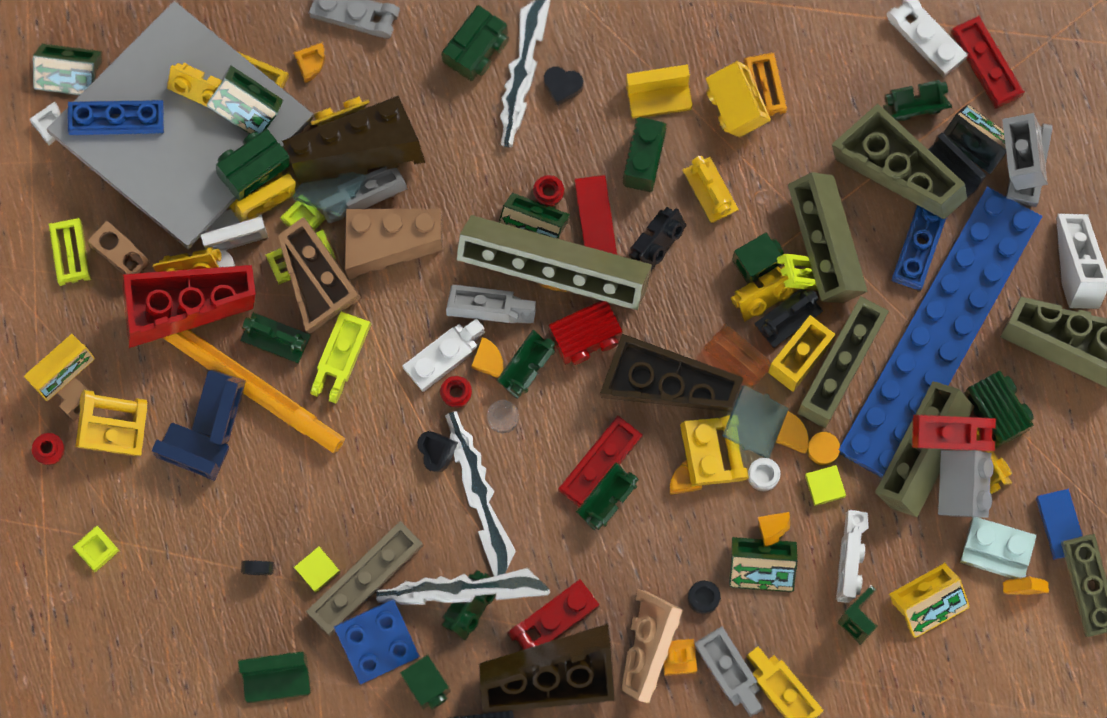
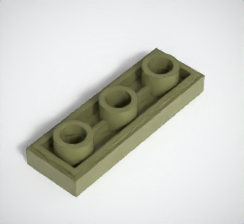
[1061,534,1107,637]

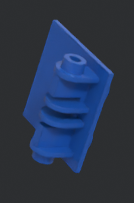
[334,599,420,685]

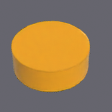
[807,432,840,465]

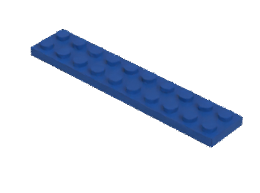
[839,187,1043,478]

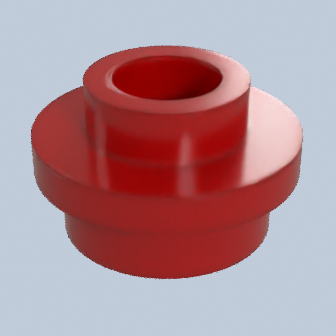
[533,175,564,206]
[440,376,472,408]
[32,433,65,465]

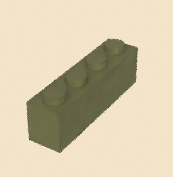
[788,172,868,303]
[797,296,889,429]
[875,381,974,518]

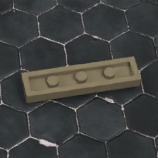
[306,521,424,636]

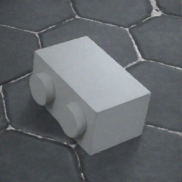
[1002,113,1048,190]
[938,450,993,518]

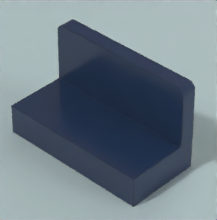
[192,370,246,445]
[151,423,229,481]

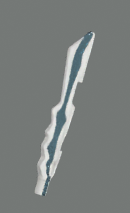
[500,0,551,147]
[445,411,516,576]
[376,568,550,605]

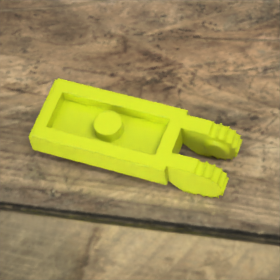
[310,311,371,404]

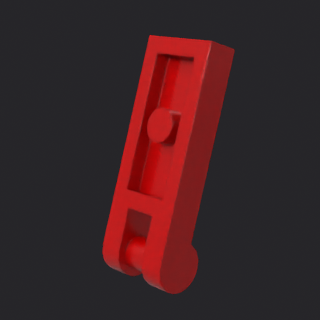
[912,415,996,451]
[507,579,600,650]

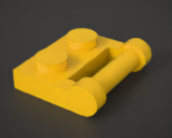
[75,390,147,456]
[680,415,749,486]

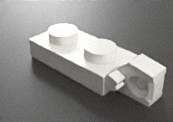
[403,318,485,392]
[836,510,869,603]

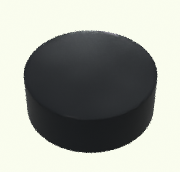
[241,561,274,575]
[688,580,721,614]

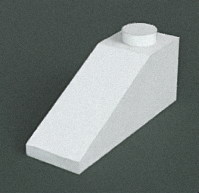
[1056,214,1107,309]

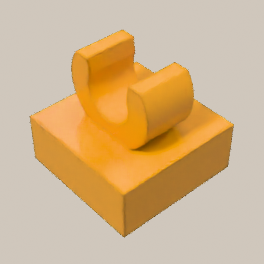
[663,639,697,676]

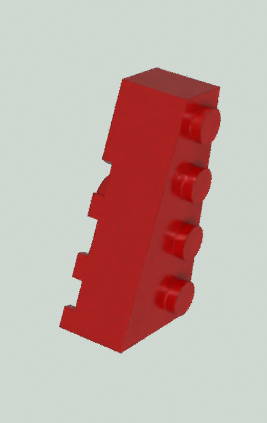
[123,265,256,348]

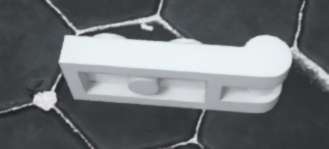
[887,0,968,78]

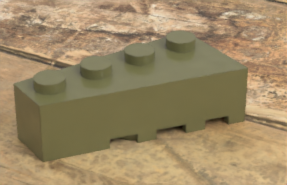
[831,103,967,219]
[1000,297,1107,387]

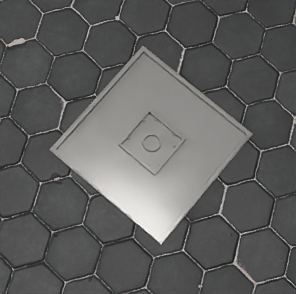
[46,1,314,249]

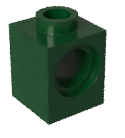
[732,232,784,284]
[400,654,451,710]

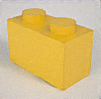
[705,61,771,138]
[768,315,836,392]

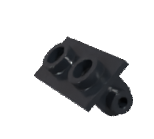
[629,207,687,271]
[754,289,823,348]

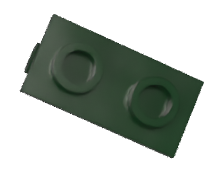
[883,80,952,121]
[240,312,311,364]
[497,330,556,399]
[576,462,639,531]
[441,570,500,640]

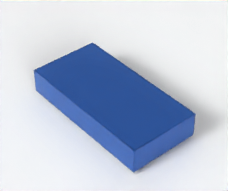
[1036,489,1083,560]

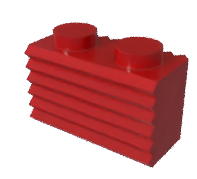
[548,300,622,365]

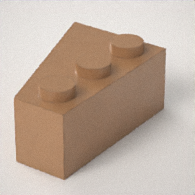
[345,209,443,280]
[278,217,362,334]

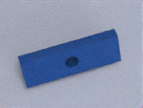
[68,100,164,135]
[891,205,946,291]

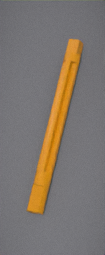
[163,330,346,453]

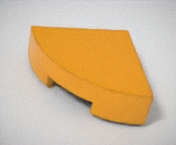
[294,42,325,83]
[472,337,504,378]
[776,411,809,454]
[670,460,702,495]
[757,512,790,546]
[1003,577,1049,595]

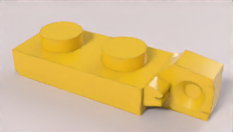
[746,646,823,718]

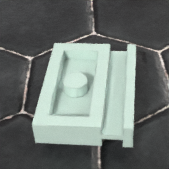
[960,517,1037,579]

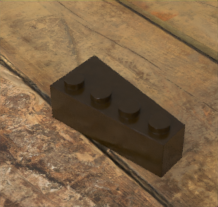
[282,96,425,185]
[600,334,743,412]
[479,624,615,714]

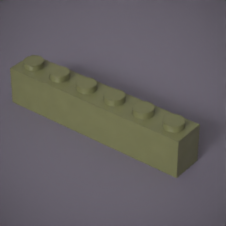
[456,215,652,310]

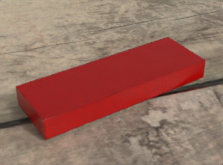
[951,16,1024,109]
[574,175,617,255]
[558,415,643,507]

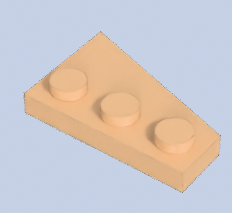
[621,589,682,703]

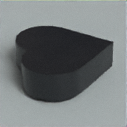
[544,66,583,106]
[417,431,458,472]

